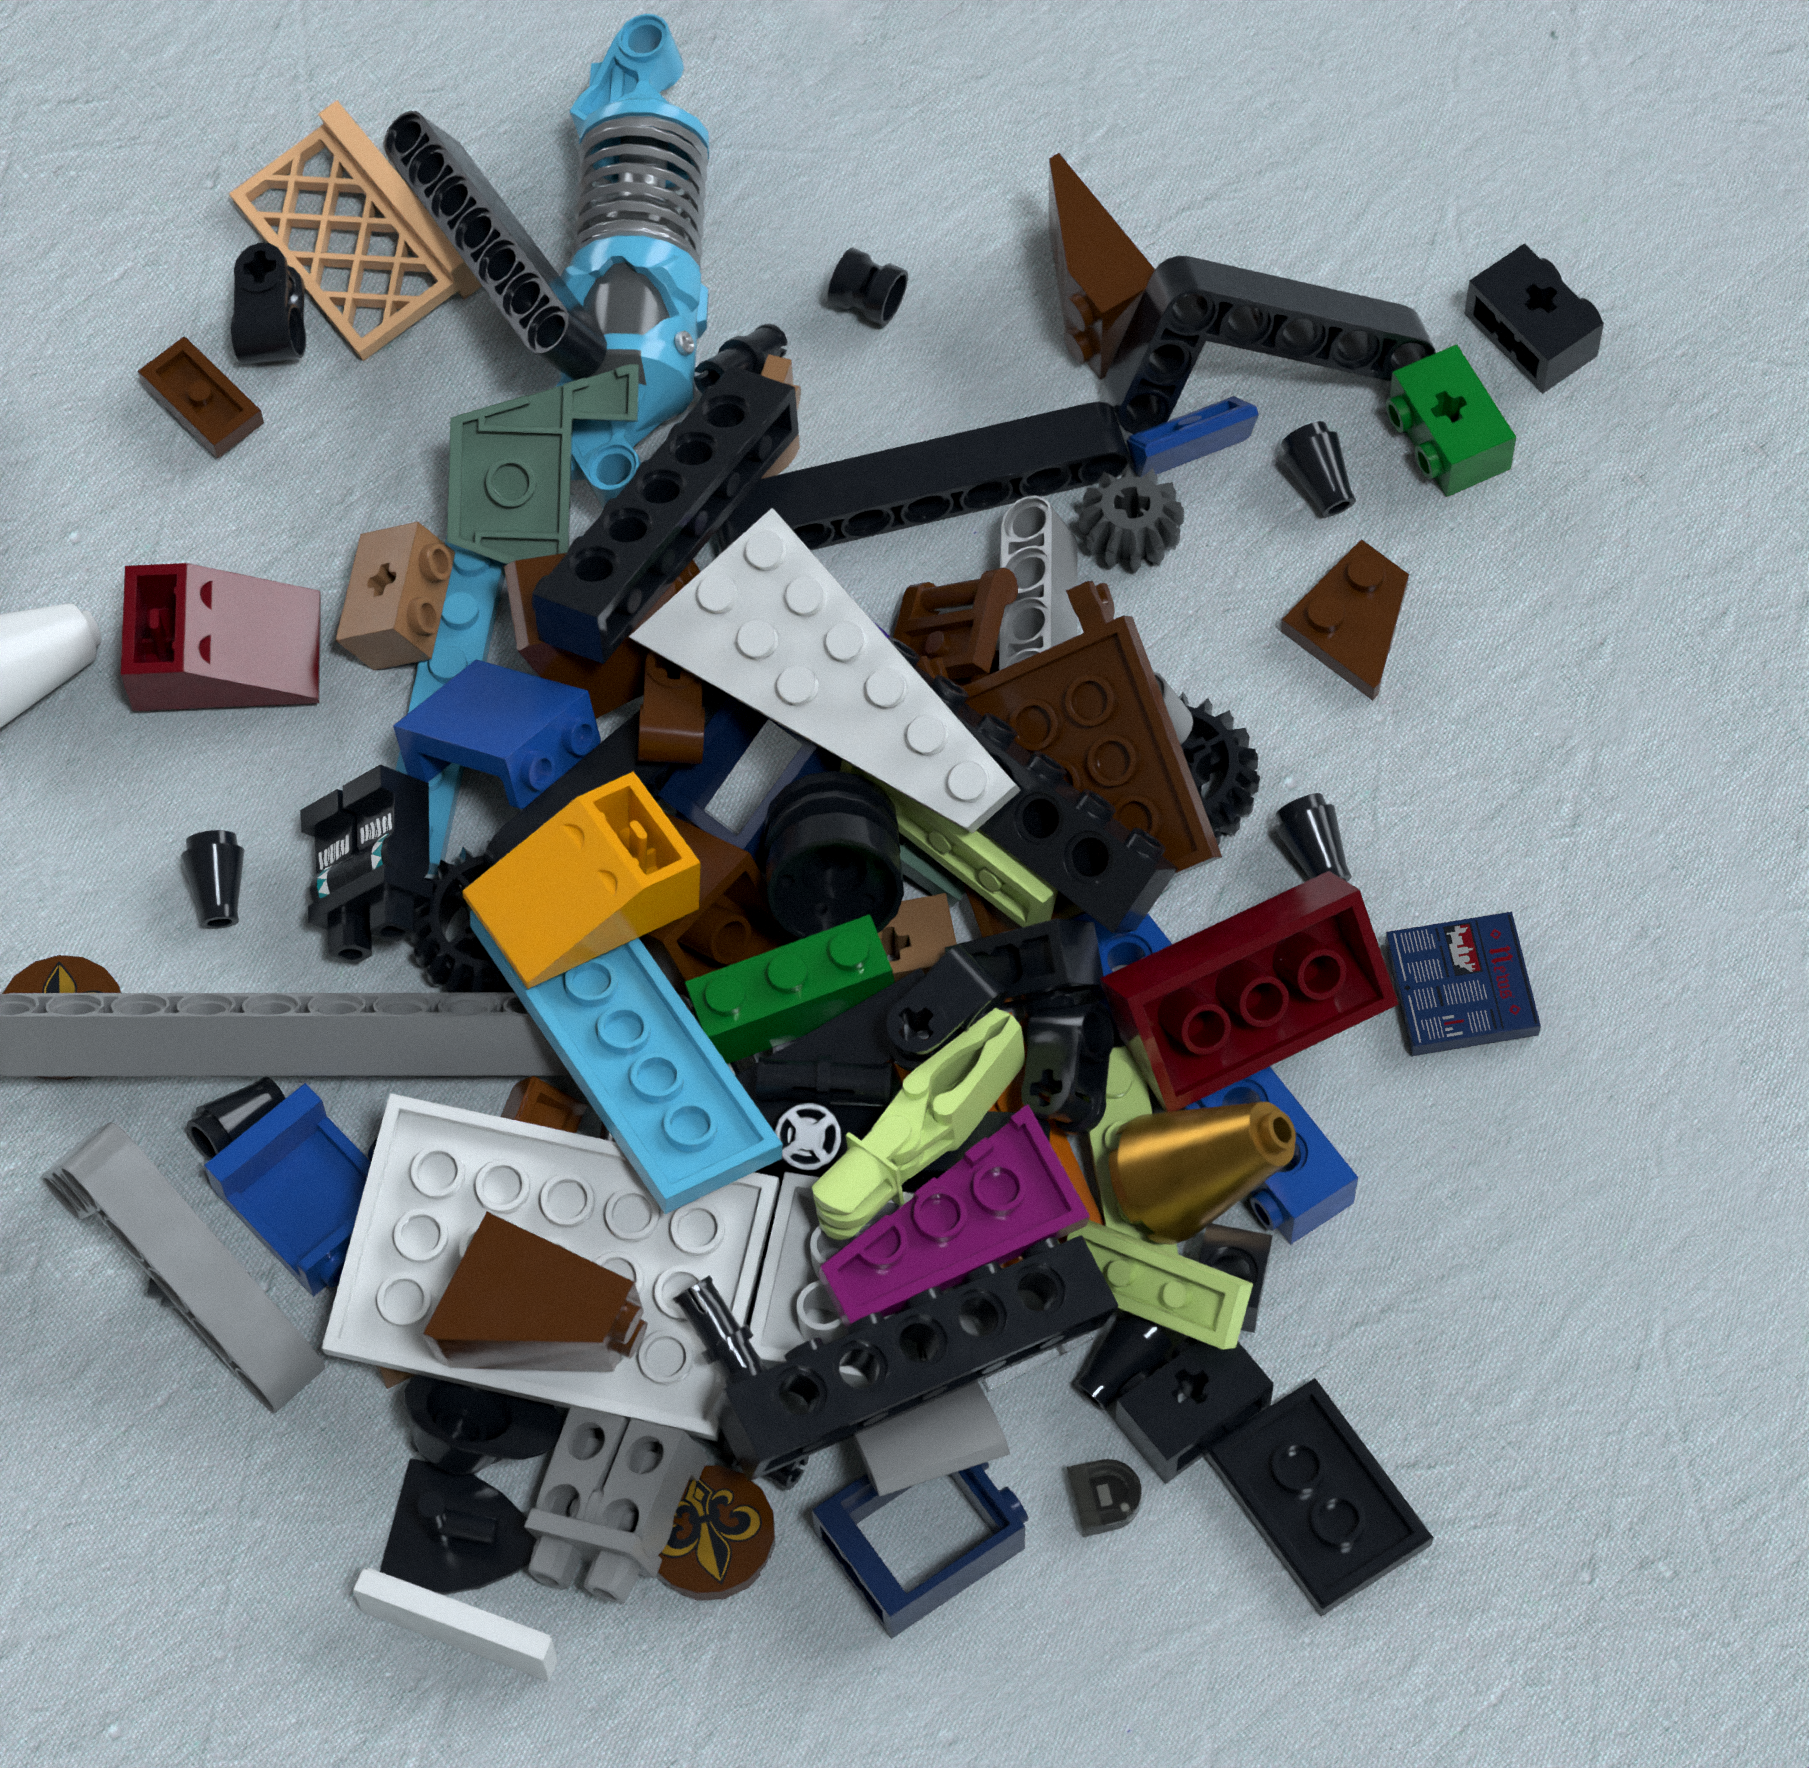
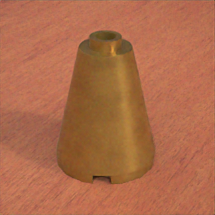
[1108,1102,1296,1245]

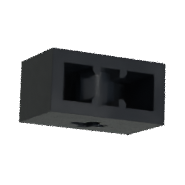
[1464,243,1604,394]
[1116,1336,1274,1484]

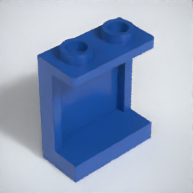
[393,659,601,809]
[204,1083,371,1297]

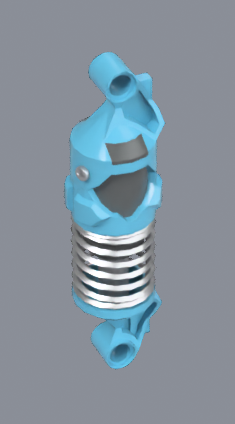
[556,14,710,508]

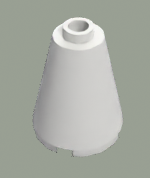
[0,603,102,728]

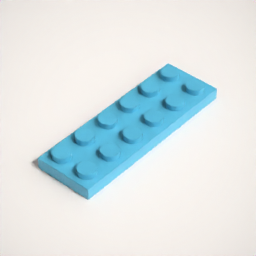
[470,910,783,1214]

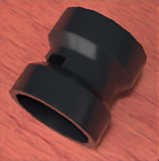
[828,247,908,326]

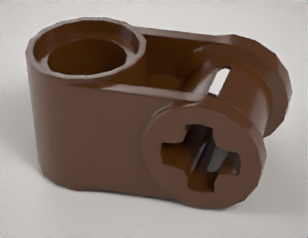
[638,651,705,764]

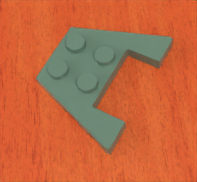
[447,364,640,564]

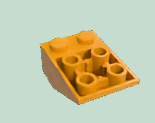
[463,771,701,989]

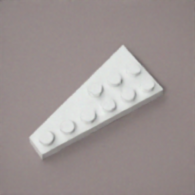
[629,508,1021,834]

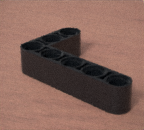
[1105,256,1436,434]

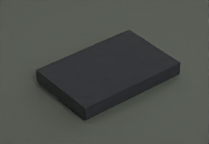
[1204,1378,1434,1617]

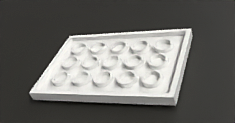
[322,1093,779,1441]

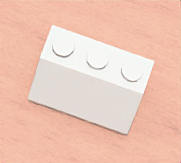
[749,1172,914,1388]

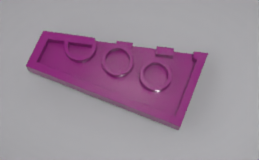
[818,1104,1090,1328]

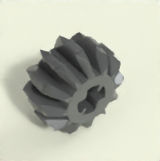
[1079,464,1184,573]

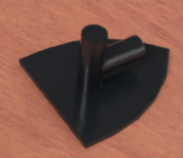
[380,1458,537,1595]

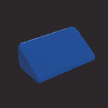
[1126,396,1259,478]

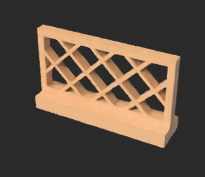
[229,100,482,361]

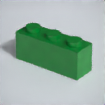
[685,914,895,1064]

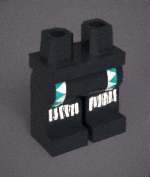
[300,764,433,963]

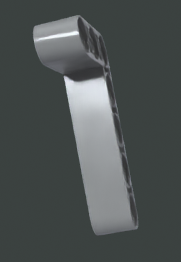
[999,495,1193,745]
[42,1122,325,1413]

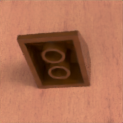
[1048,153,1155,380]

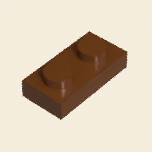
[138,336,264,458]

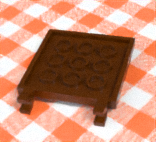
[917,581,1222,937]

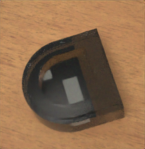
[1067,1459,1142,1537]

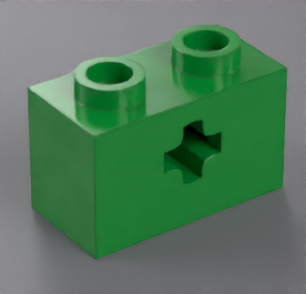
[1385,344,1516,497]

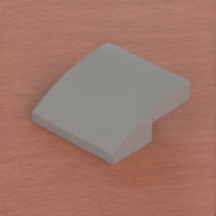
[850,1382,1010,1496]

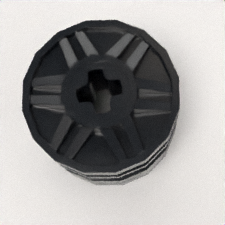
[763,771,904,939]

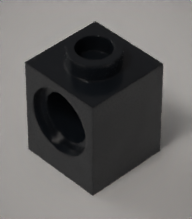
[1199,1223,1273,1333]

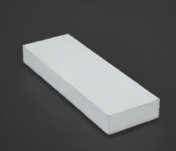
[353,1568,558,1682]

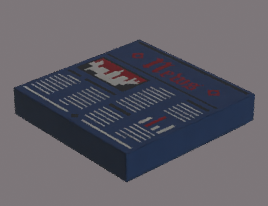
[1385,911,1541,1056]

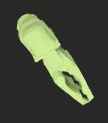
[812,1008,1026,1240]

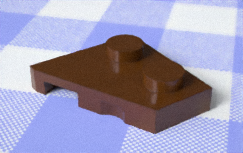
[1281,539,1409,701]

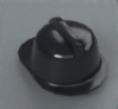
[403,1375,563,1475]

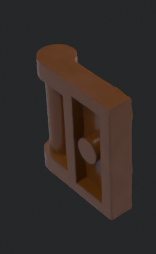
[893,567,1018,680]

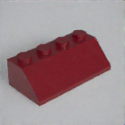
[1099,871,1399,1112]

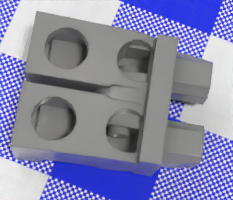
[524,1408,708,1604]

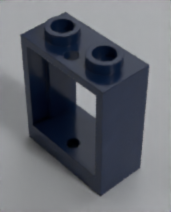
[658,695,842,874]
[812,1462,1028,1639]

